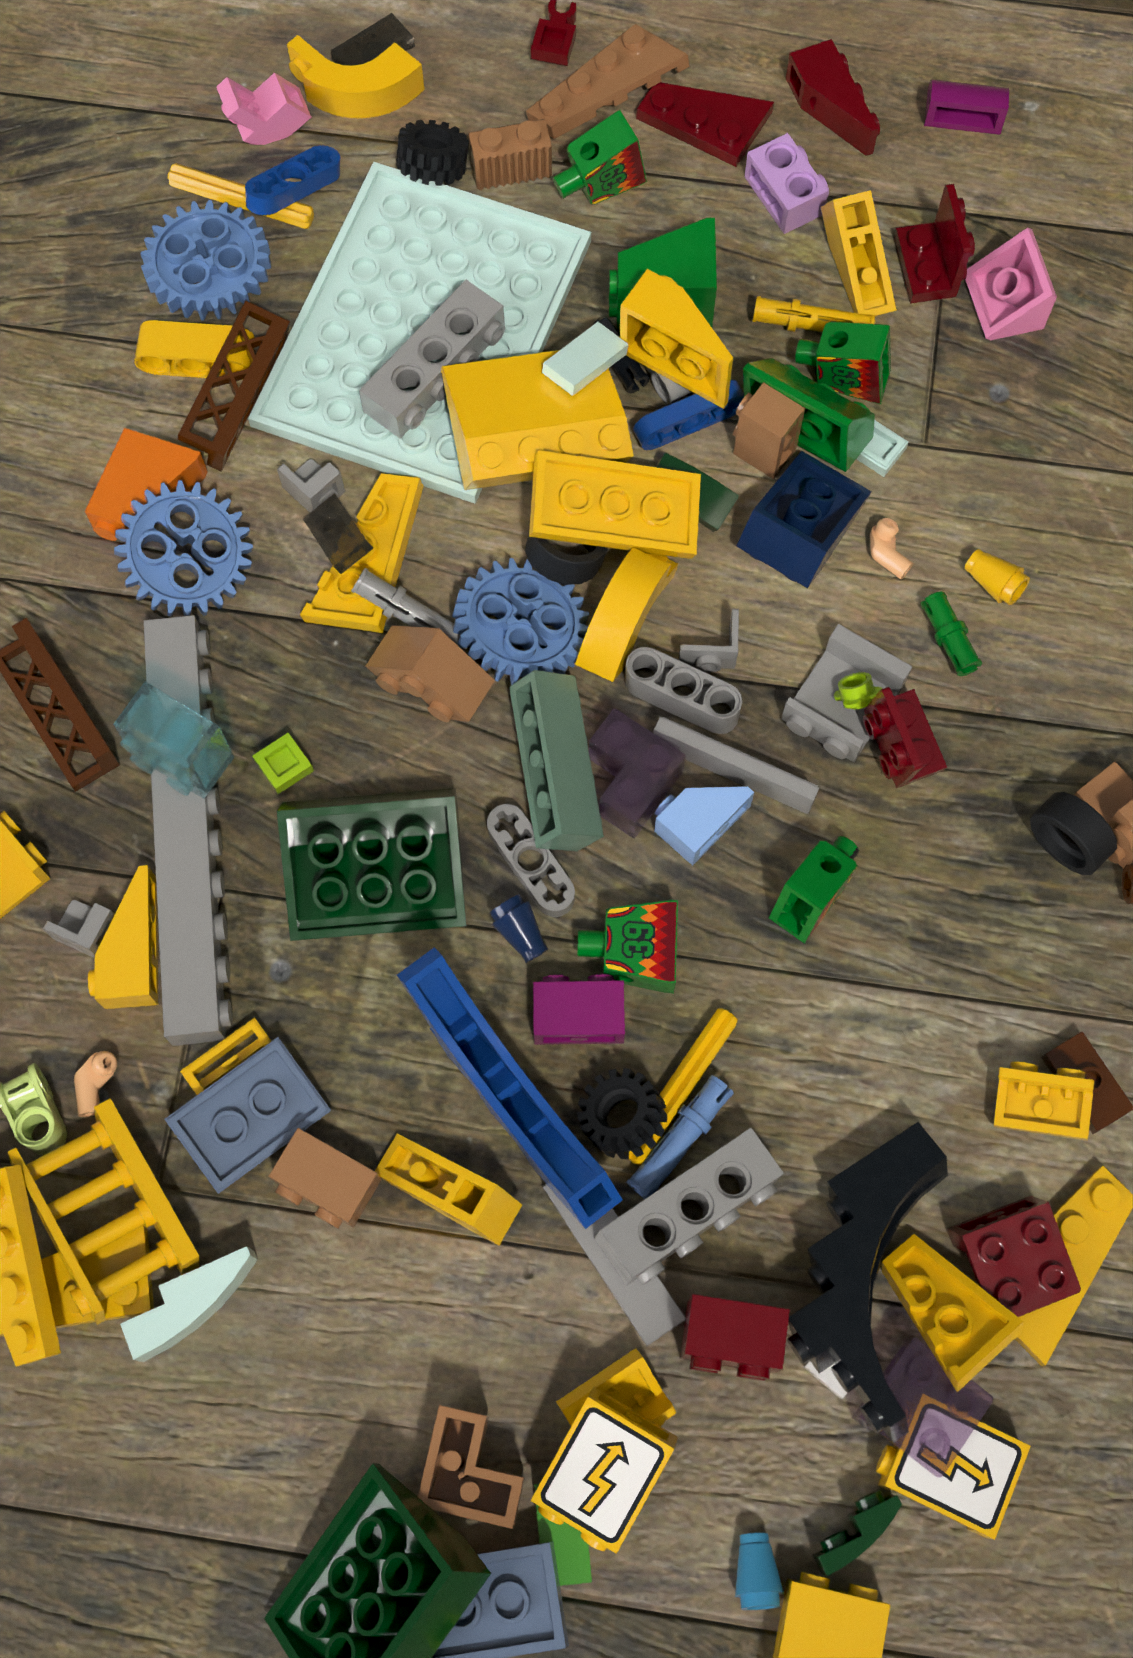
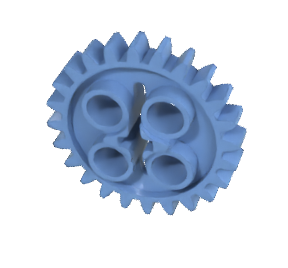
[141,200,272,321]
[114,480,253,617]
[452,558,589,685]

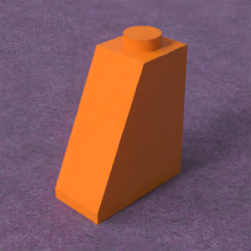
[85,428,208,541]

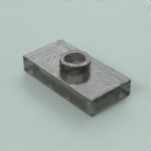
[331,13,415,66]
[303,493,373,574]

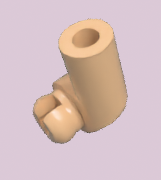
[869,518,913,580]
[74,1051,118,1117]

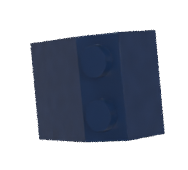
[736,451,872,589]

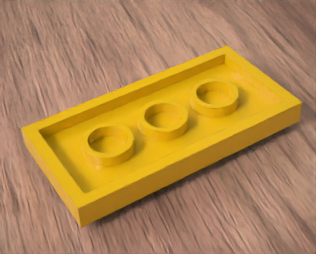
[529,450,701,559]

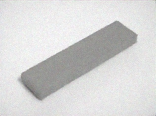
[652,717,819,814]
[543,1185,686,1347]

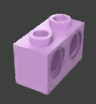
[744,133,829,234]

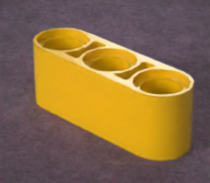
[134,320,255,380]

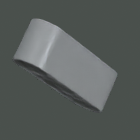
[625,647,742,734]

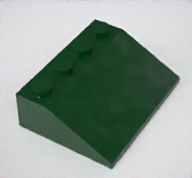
[277,788,466,941]
[264,1463,491,1658]

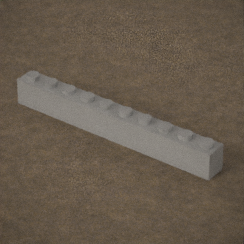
[143,615,233,1046]

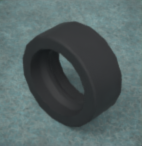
[525,535,608,585]
[1030,792,1117,875]

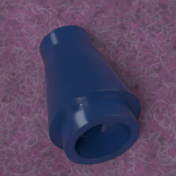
[490,894,548,963]

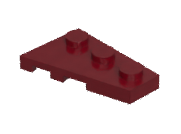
[636,82,774,167]

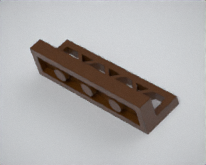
[178,300,290,472]
[0,618,120,792]

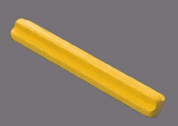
[167,163,314,229]
[628,1008,738,1166]

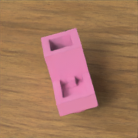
[216,73,312,145]

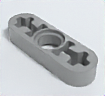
[487,804,575,917]

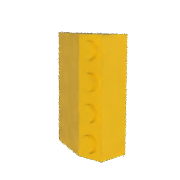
[441,350,634,491]

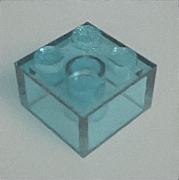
[113,681,234,799]

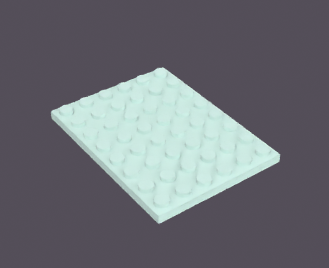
[248,162,591,504]

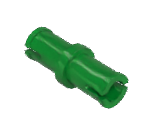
[920,591,982,676]

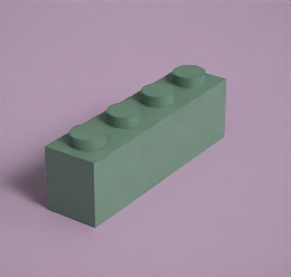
[509,670,604,851]

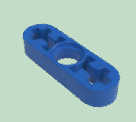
[245,145,340,215]
[633,380,744,450]

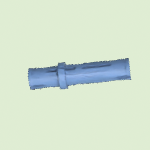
[626,1075,734,1199]

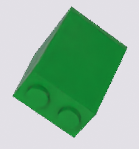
[609,218,717,334]

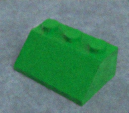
[743,358,875,472]

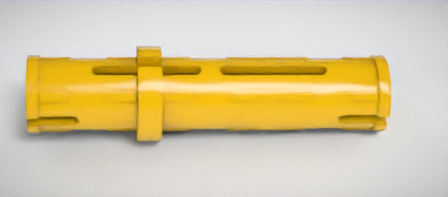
[752,296,875,332]

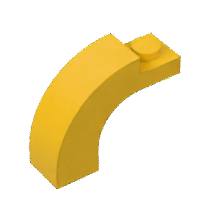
[287,35,425,118]
[575,547,678,682]

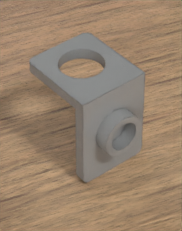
[678,608,739,673]

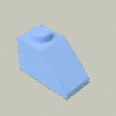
[654,786,754,866]

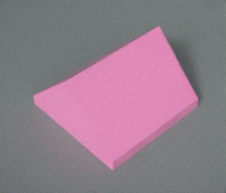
[965,228,1057,341]

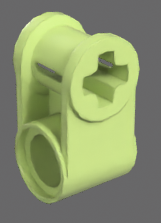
[0,1063,67,1156]

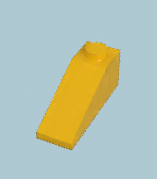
[821,190,897,316]
[88,865,159,1009]
[375,1133,522,1246]

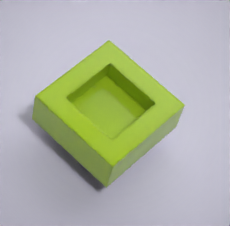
[252,733,314,794]

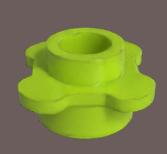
[834,672,882,709]

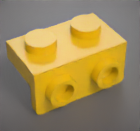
[994,1062,1094,1141]
[556,1348,676,1426]

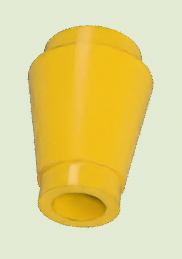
[964,549,1030,605]

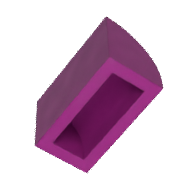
[924,79,1009,135]

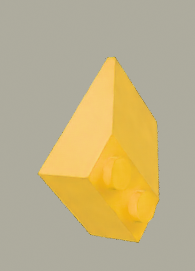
[620,269,733,409]

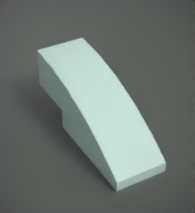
[120,1246,258,1362]

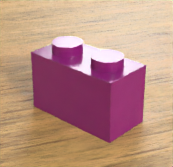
[533,974,625,1045]

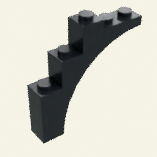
[787,1122,948,1443]

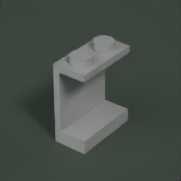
[781,624,912,763]

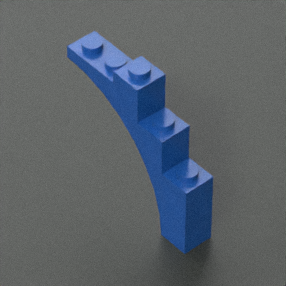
[397,947,623,1229]

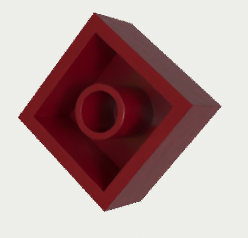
[680,1294,790,1381]

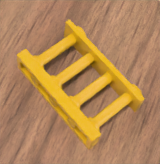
[7,1098,199,1325]

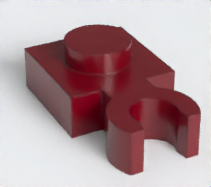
[531,0,576,66]

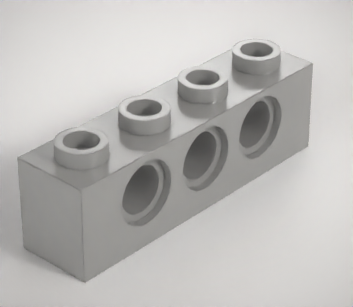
[359,279,505,439]
[594,1128,784,1286]

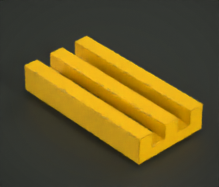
[180,1017,272,1095]

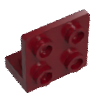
[894,184,975,304]
[863,687,947,788]
[946,1196,1081,1317]

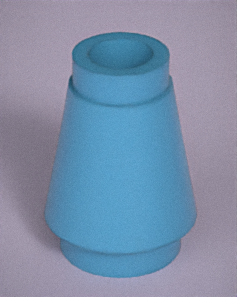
[735,1533,784,1610]

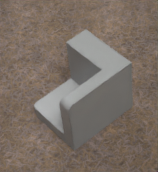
[277,459,345,518]
[43,900,115,958]

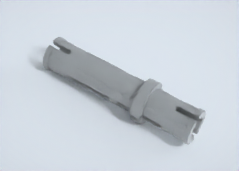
[351,568,467,652]

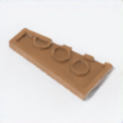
[526,24,690,139]

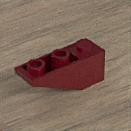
[786,39,880,156]

